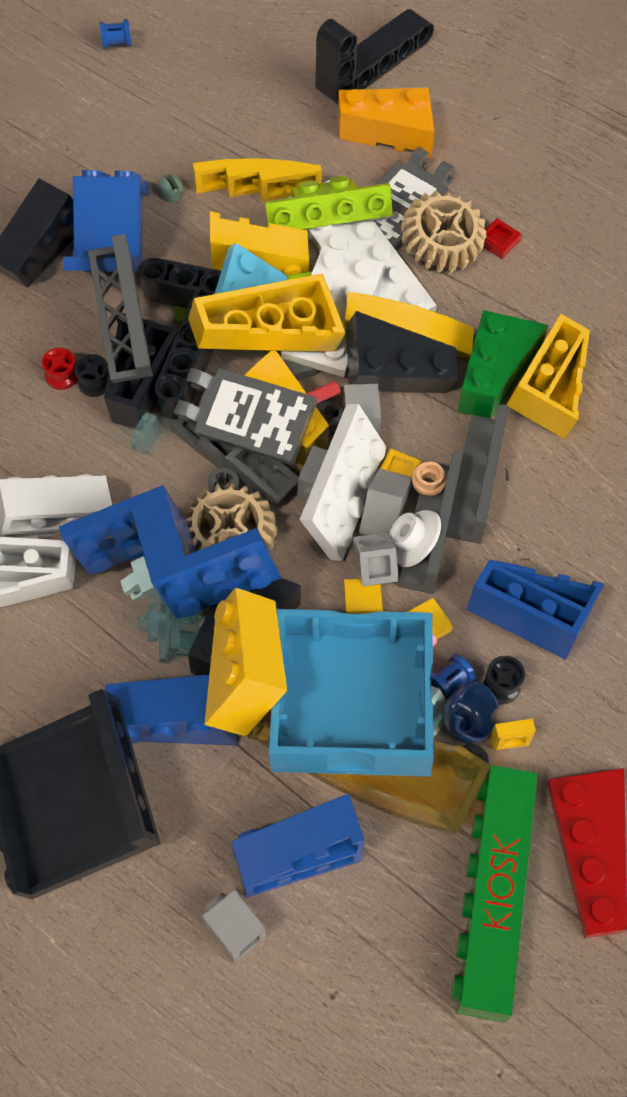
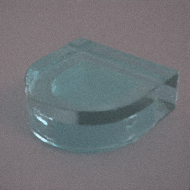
[131,412,161,455]

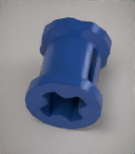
[99,19,132,49]
[431,654,476,699]

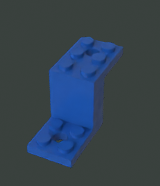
[63,170,149,272]
[59,485,281,619]

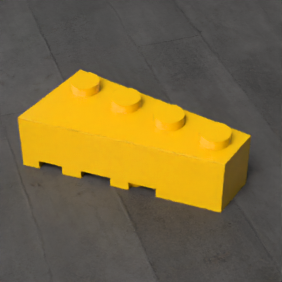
[188,273,345,352]

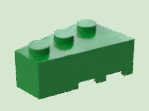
[457,310,548,419]

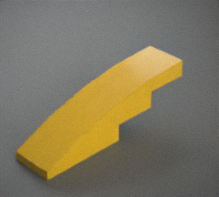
[192,158,322,202]
[343,291,474,359]

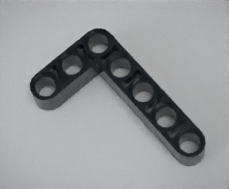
[315,9,434,105]
[138,258,221,419]

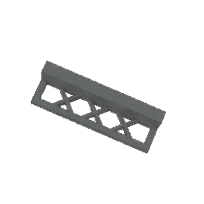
[88,234,153,383]
[446,404,509,544]
[398,451,463,594]

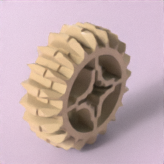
[401,190,487,274]
[183,482,277,552]

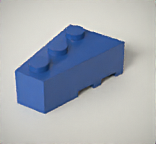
[466,560,604,660]
[105,675,238,746]
[232,793,364,898]

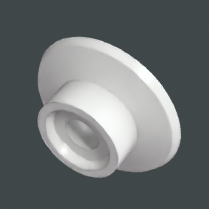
[389,510,441,567]

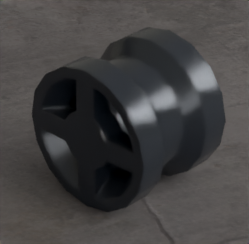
[75,354,109,397]

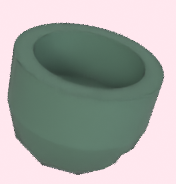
[158,174,183,202]

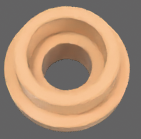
[412,461,447,496]

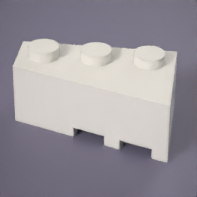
[0,474,112,540]
[0,537,76,608]

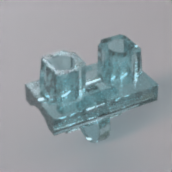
[137,599,198,663]

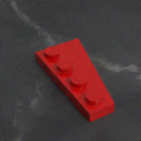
[547,768,627,939]

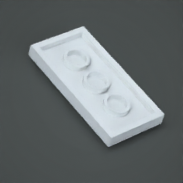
[281,246,384,378]
[300,404,386,561]

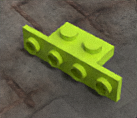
[265,176,393,229]

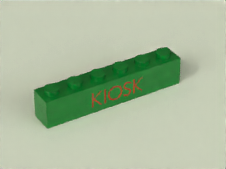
[451,765,538,1023]

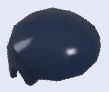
[443,682,499,745]

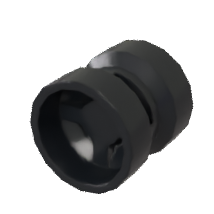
[483,656,525,705]

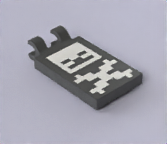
[373,147,454,251]
[174,368,317,466]

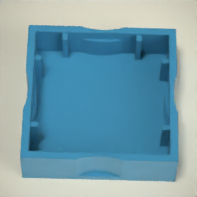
[269,609,434,777]

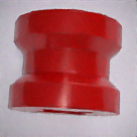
[42,347,77,390]

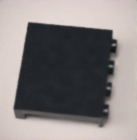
[0,689,161,899]

